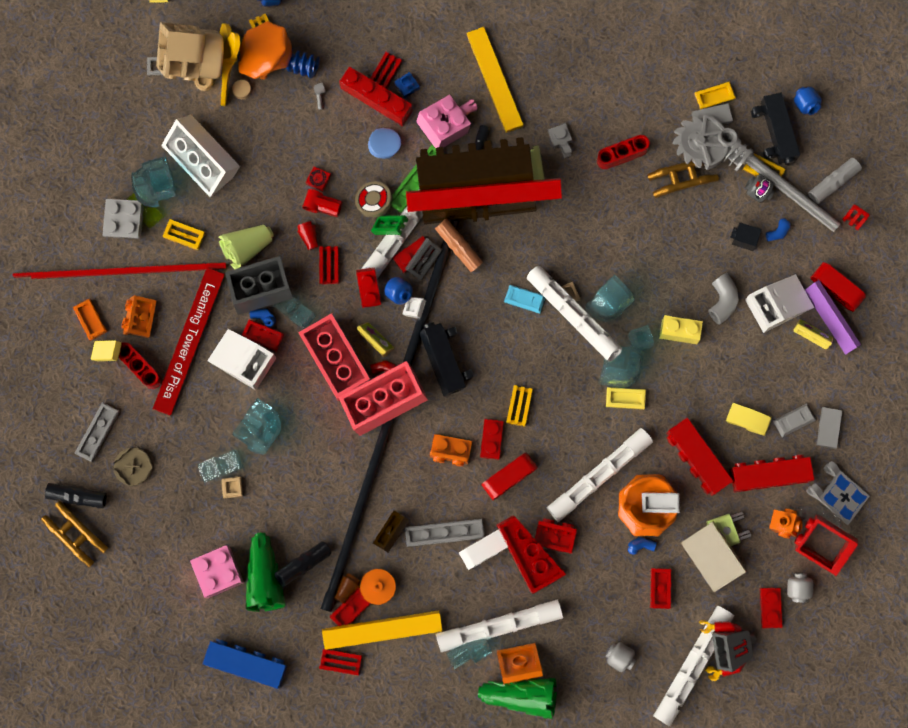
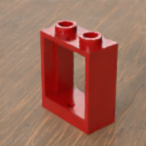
[794,514,858,576]

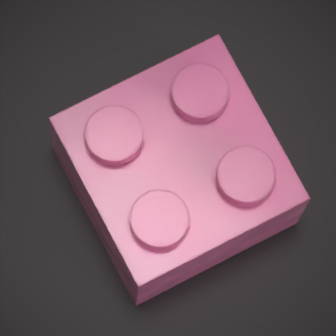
[190,545,244,598]

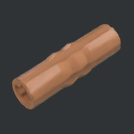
[435,218,483,272]

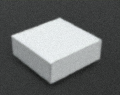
[403,297,426,318]

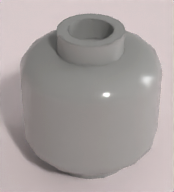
[787,573,814,603]
[605,642,636,672]

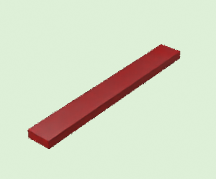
[406,178,562,212]

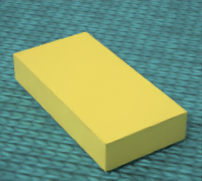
[91,341,122,361]
[606,387,646,409]

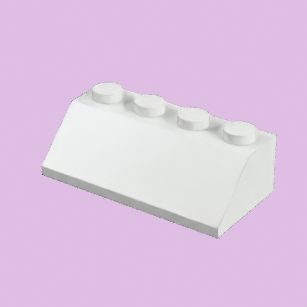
[161,115,240,197]

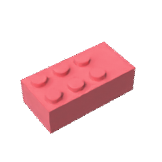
[298,313,370,401]
[339,361,428,436]

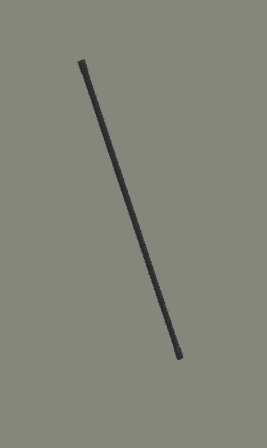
[320,125,490,612]

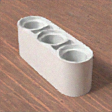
[459,529,508,570]

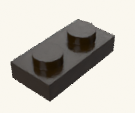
[373,510,409,553]

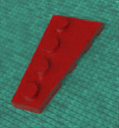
[497,515,566,594]

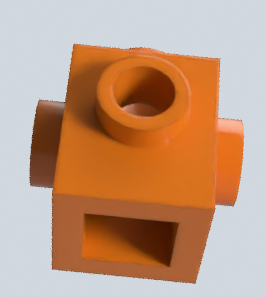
[769,509,803,539]

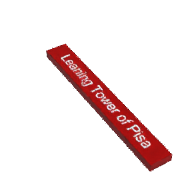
[152,268,225,416]

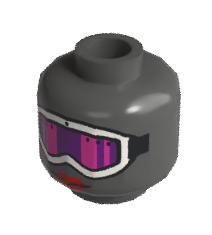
[745,174,775,202]

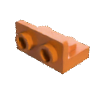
[121,295,157,338]
[430,434,472,467]

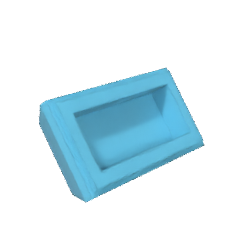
[504,285,545,314]

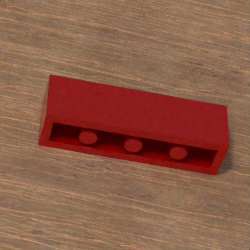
[339,66,413,126]
[666,418,733,496]
[730,455,814,493]

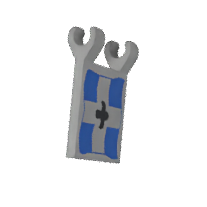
[806,461,870,525]

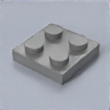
[102,199,144,239]

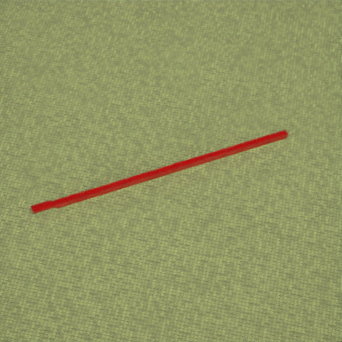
[13,262,226,279]

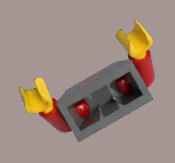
[699,620,756,681]

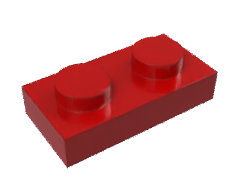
[393,236,434,274]
[356,267,381,308]
[480,419,503,460]
[650,568,671,609]
[760,588,782,628]

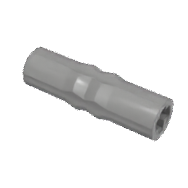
[808,158,862,204]

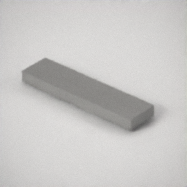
[405,519,484,547]

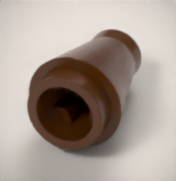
[334,573,361,604]

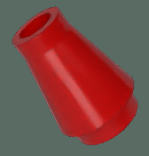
[297,221,319,251]

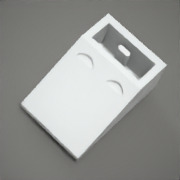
[746,274,814,333]
[208,329,276,390]

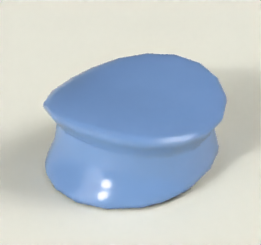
[368,128,401,159]

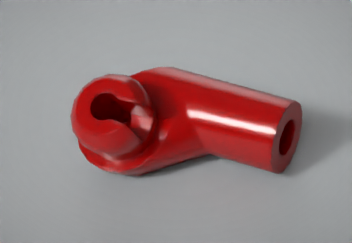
[370,360,396,374]

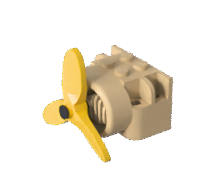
[156,22,240,106]

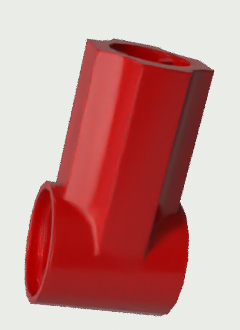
[302,189,342,217]

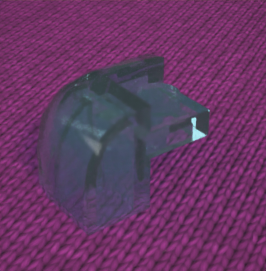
[131,156,176,207]
[585,274,635,323]
[598,346,644,388]
[232,398,281,455]

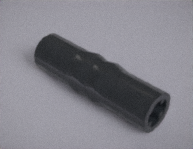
[45,483,107,508]
[275,541,331,587]

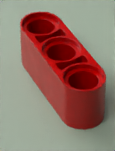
[597,135,650,169]
[811,262,866,312]
[119,342,162,390]
[481,452,538,501]

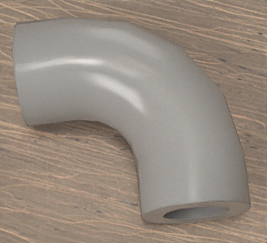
[708,272,738,325]

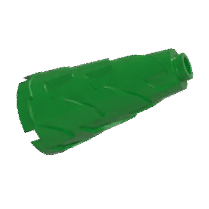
[246,533,286,612]
[478,678,557,719]

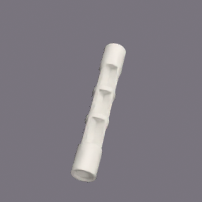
[362,189,423,279]
[527,266,622,362]
[546,428,653,522]
[436,599,563,653]
[653,606,734,727]

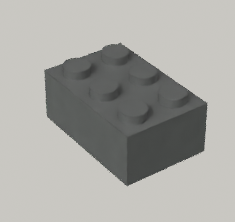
[225,256,293,315]

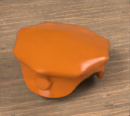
[238,21,292,80]
[618,474,677,536]

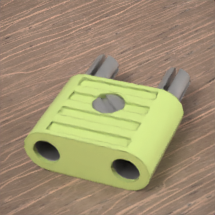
[707,512,751,546]

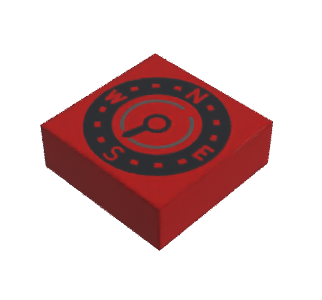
[306,166,331,192]

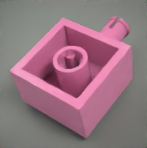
[416,95,478,148]

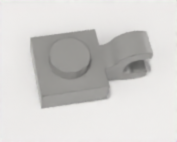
[548,123,572,158]

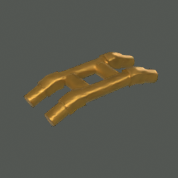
[647,160,719,198]
[41,501,108,567]

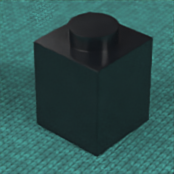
[730,223,762,251]

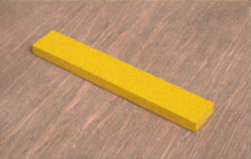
[467,27,523,133]
[322,611,442,650]

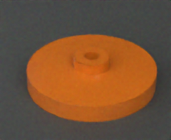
[360,569,396,605]

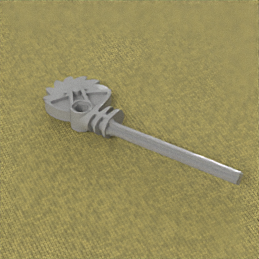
[673,114,841,232]

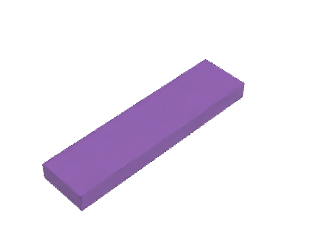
[805,280,861,355]

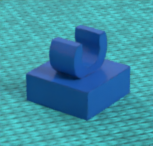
[394,72,420,98]

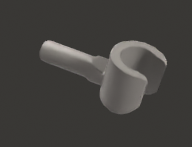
[314,83,326,110]

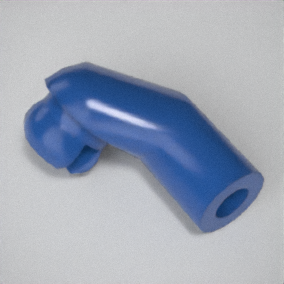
[766,218,791,241]
[250,309,276,327]
[627,537,657,555]

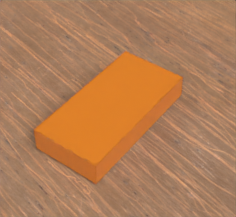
[73,298,107,341]

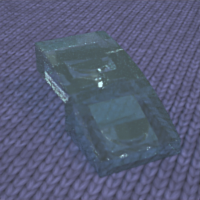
[273,296,316,329]
[197,450,243,483]
[446,639,491,669]

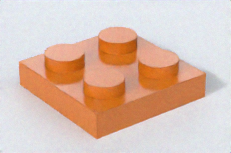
[497,643,543,684]

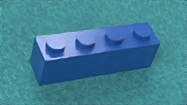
[203,639,287,689]

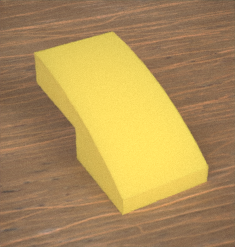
[726,403,772,436]

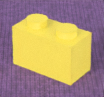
[659,315,703,344]

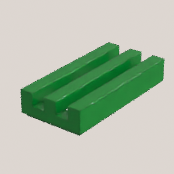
[371,215,409,235]

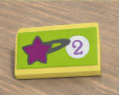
[794,319,833,349]
[357,322,394,357]

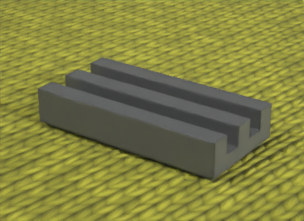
[405,238,443,280]

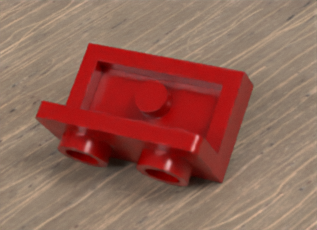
[534,518,577,554]

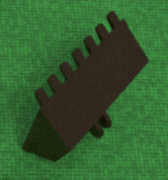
[416,137,536,225]

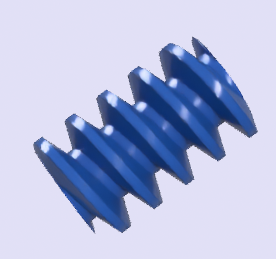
[281,49,320,78]

